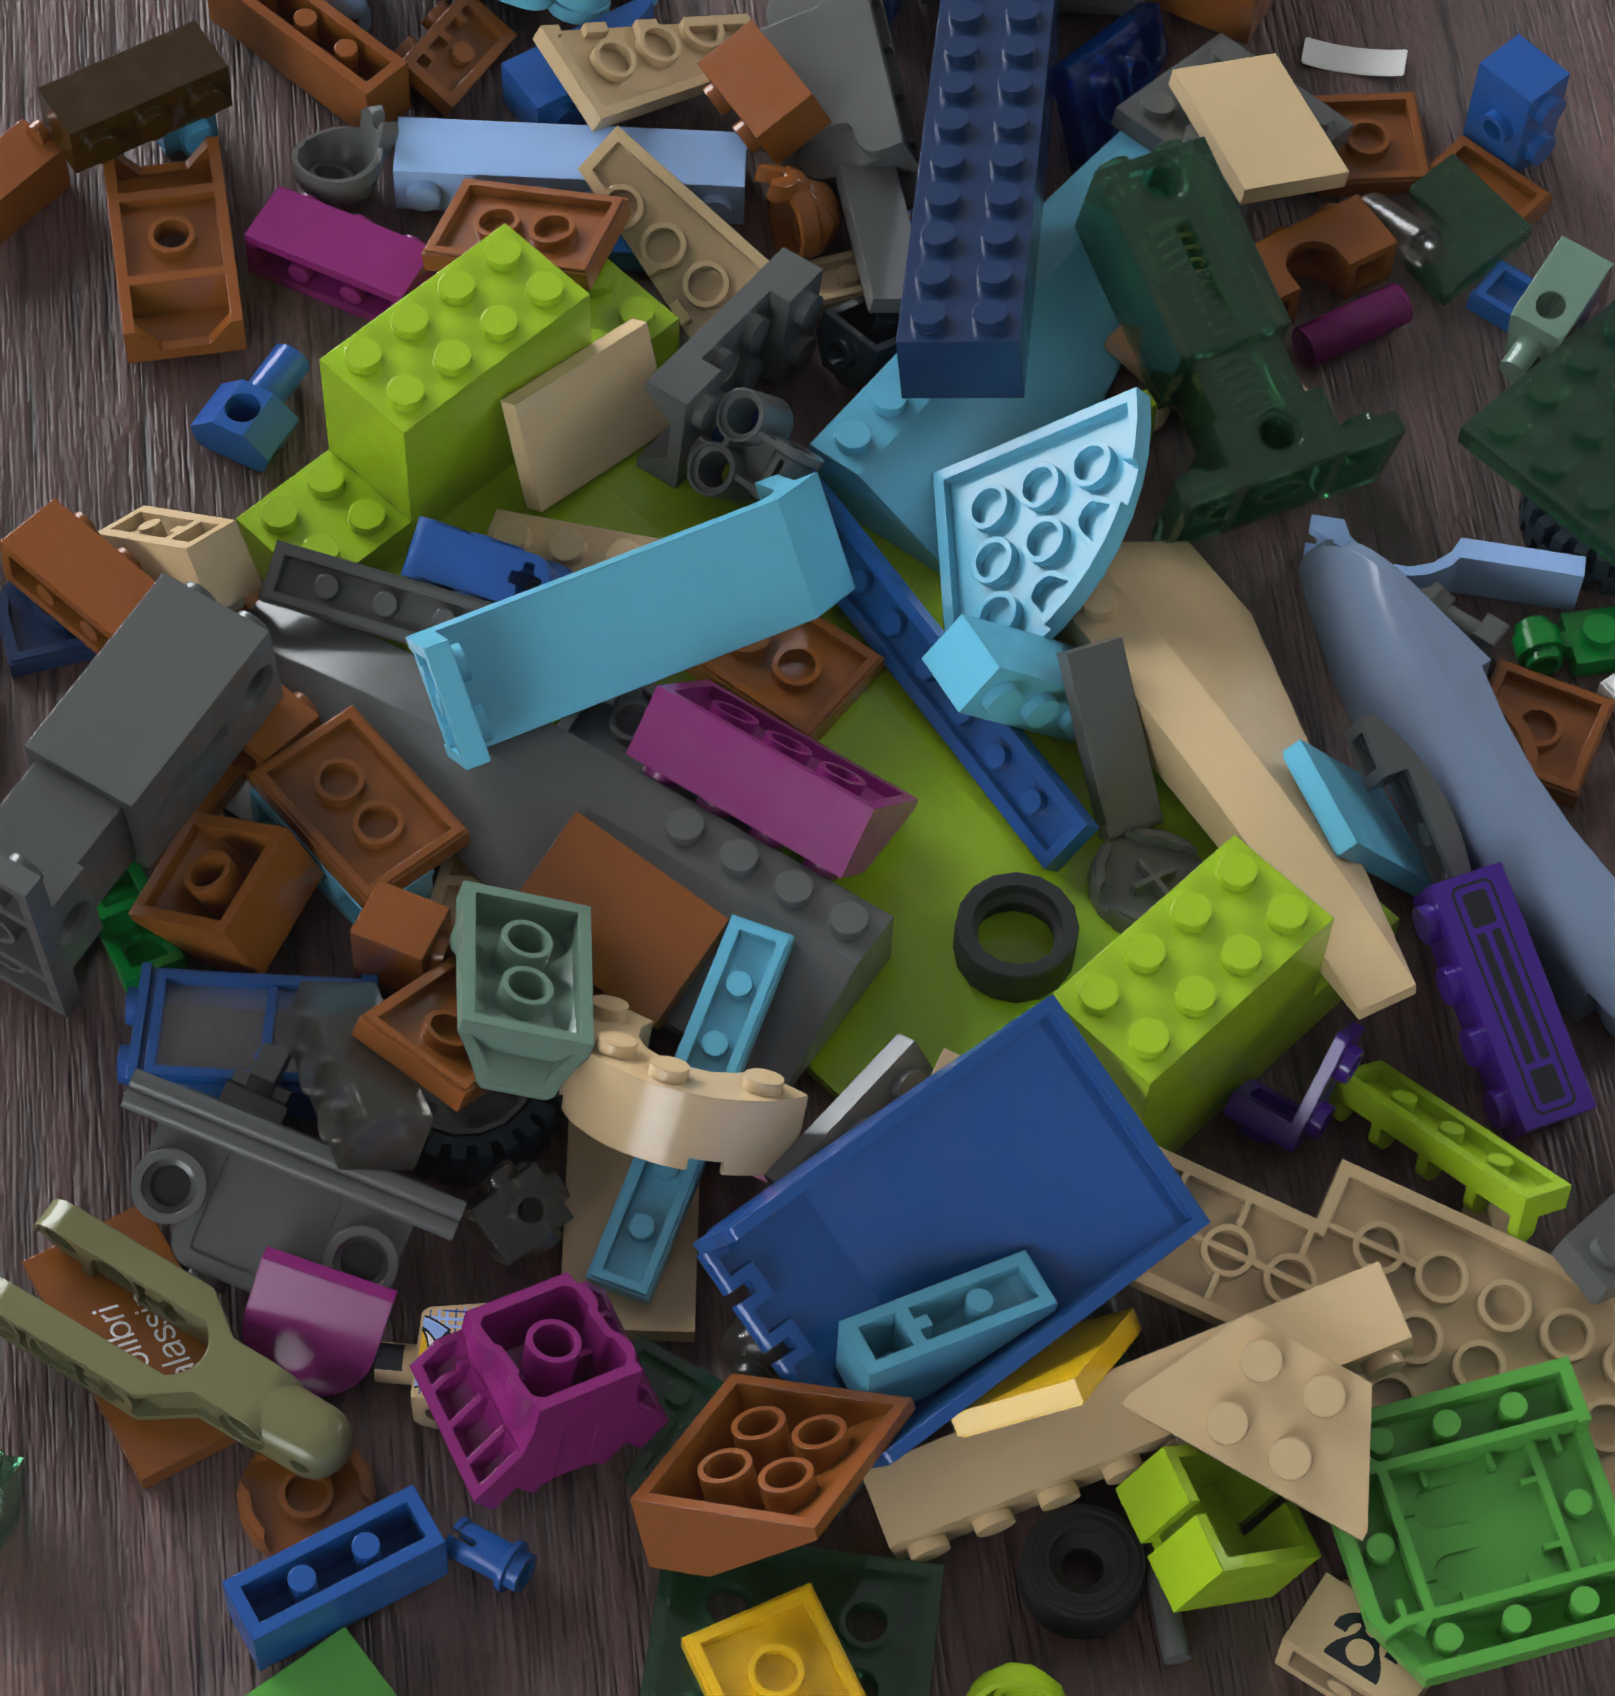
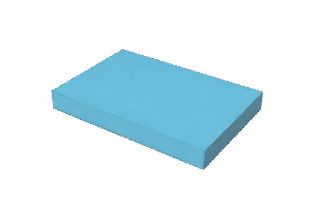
[1282,739,1432,897]

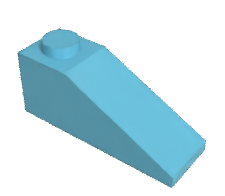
[836,1250,1057,1402]

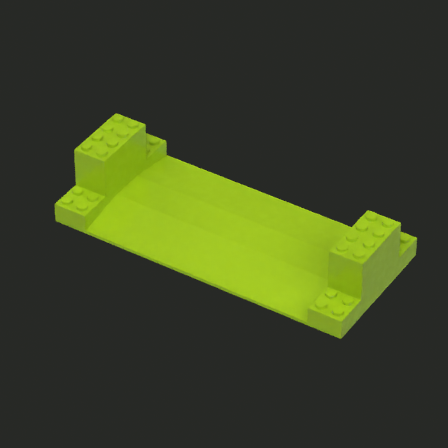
[236,223,1400,1153]

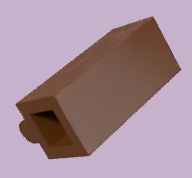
[0,118,71,244]

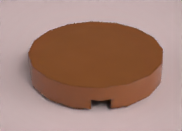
[236,1446,377,1557]

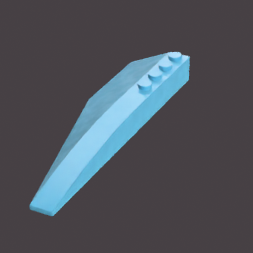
[809,131,1206,575]

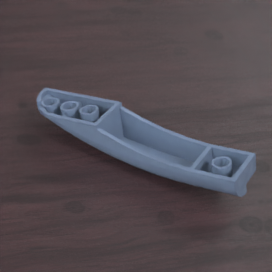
[1298,539,1615,1037]

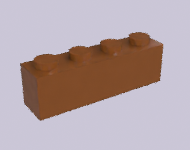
[208,0,411,127]

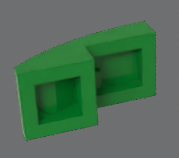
[97,860,188,994]

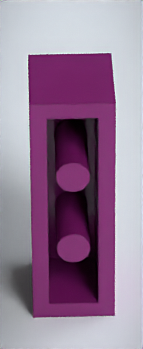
[244,185,437,321]

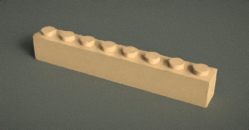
[863,1261,1414,1563]

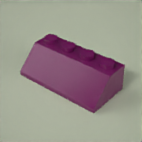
[626,679,919,881]

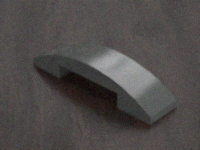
[1344,714,1471,884]

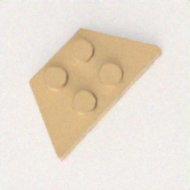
[1121,1313,1372,1541]

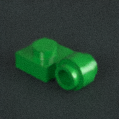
[1511,606,1615,678]

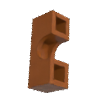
[1209,194,1398,337]

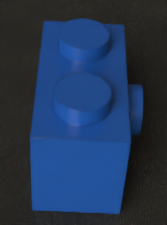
[1462,34,1570,173]

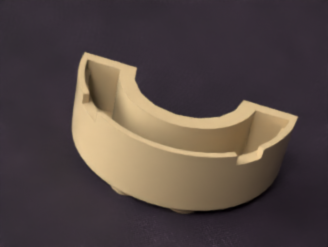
[558,995,809,1176]

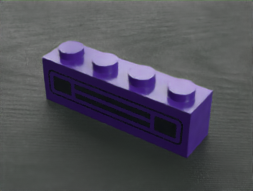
[1412,862,1597,1142]

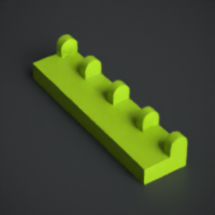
[1328,1060,1572,1242]

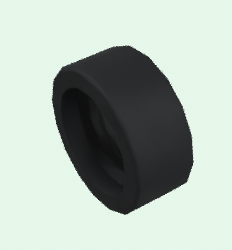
[953,872,1080,1003]

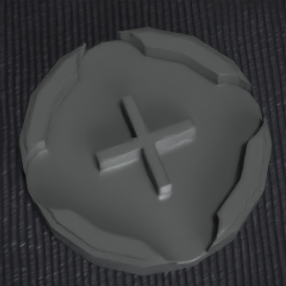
[1087,828,1203,933]

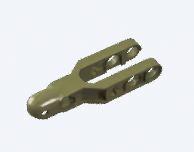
[0,1199,354,1479]

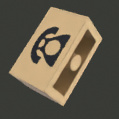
[1275,1572,1429,1696]

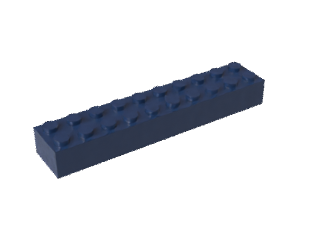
[896,0,1061,399]

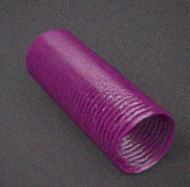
[1292,283,1413,368]

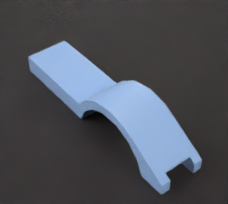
[1303,514,1586,611]

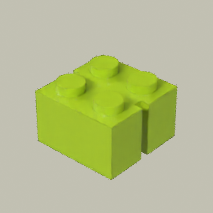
[1115,1443,1322,1613]

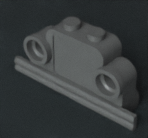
[760,0,920,211]
[120,1068,467,1294]

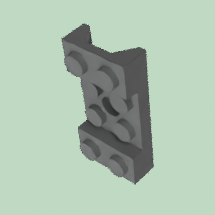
[636,247,823,489]

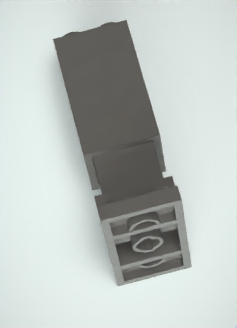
[0,573,284,1017]

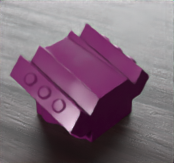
[409,1272,669,1510]

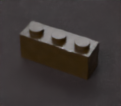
[37,20,233,174]

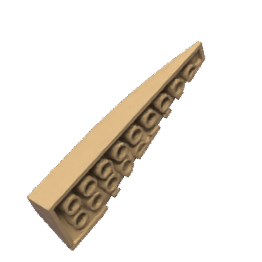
[1053,541,1416,1020]

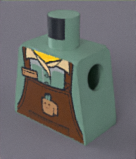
[1499,235,1614,386]

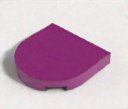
[242,1246,398,1397]

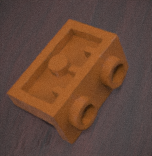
[395,0,517,117]

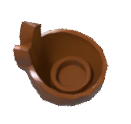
[754,164,841,260]

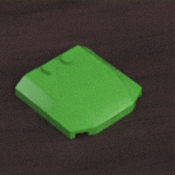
[1331,1356,1615,1688]

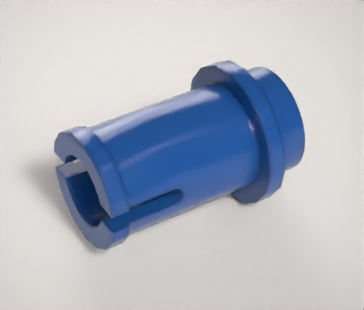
[445,1516,537,1593]

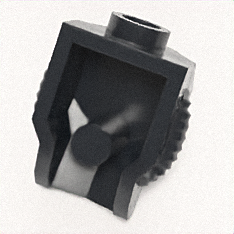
[816,296,899,389]

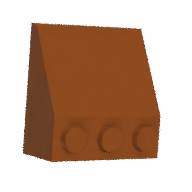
[630,1373,915,1577]

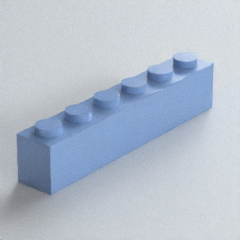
[393,117,747,224]

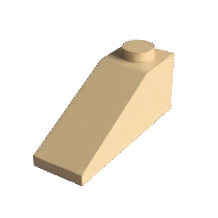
[98,505,263,612]

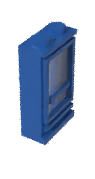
[117,962,381,1122]

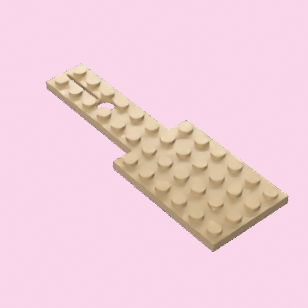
[931,1048,1615,1499]

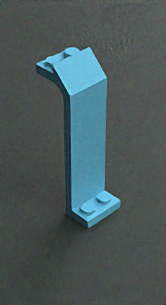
[405,472,856,770]

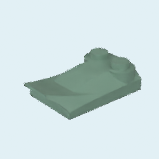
[449,880,594,1101]

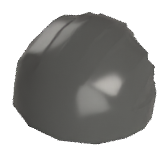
[293,105,399,207]

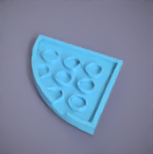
[933,387,1151,640]

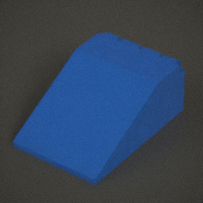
[693,994,1210,1468]

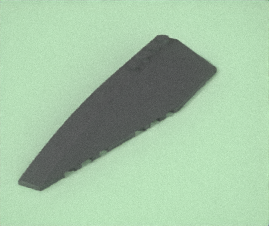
[248,600,894,1087]

